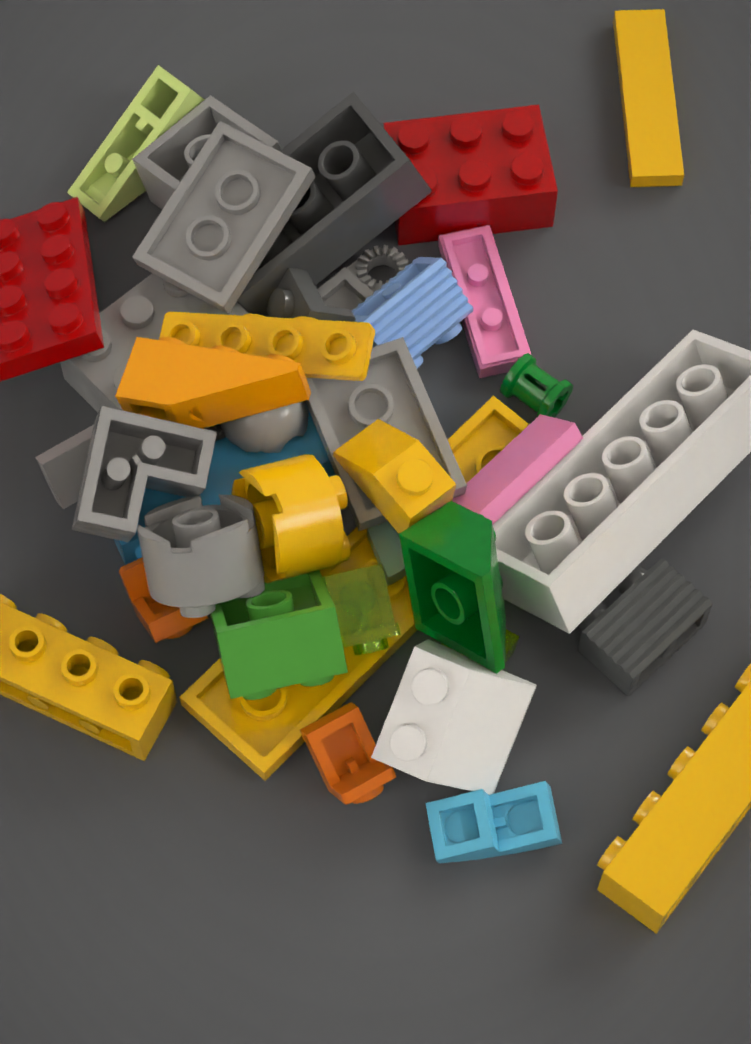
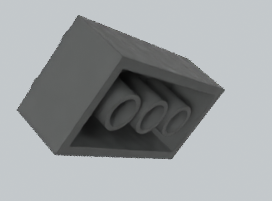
[237,91,432,317]

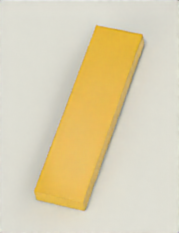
[613,9,684,187]

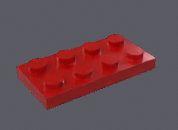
[0,197,104,382]

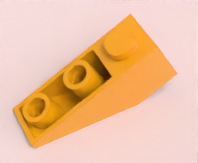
[115,337,311,429]

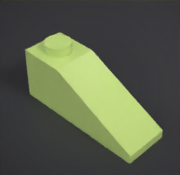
[67,65,205,222]

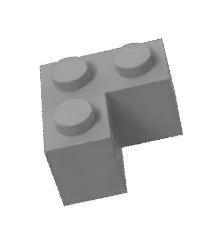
[72,406,217,542]

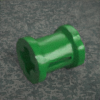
[500,353,573,418]

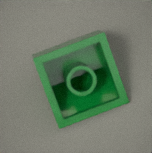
[399,501,506,674]

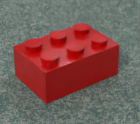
[383,104,558,246]

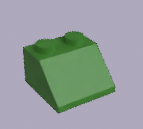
[210,570,348,700]

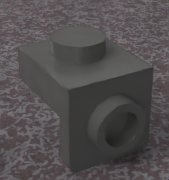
[266,267,356,322]

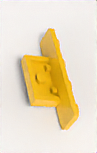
[159,311,375,381]

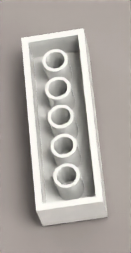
[493,329,751,634]

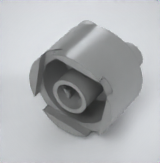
[137,494,265,618]

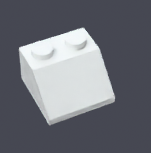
[371,639,537,795]

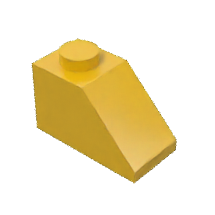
[333,419,457,534]

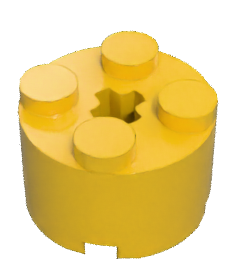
[231,454,351,583]

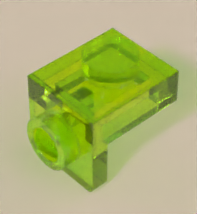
[323,563,400,655]

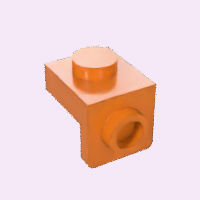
[119,557,208,643]
[300,702,397,805]

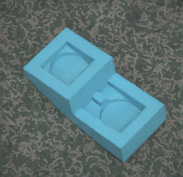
[425,781,562,863]

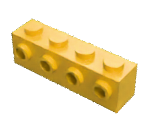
[0,594,177,761]

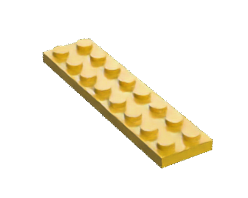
[180,395,529,781]

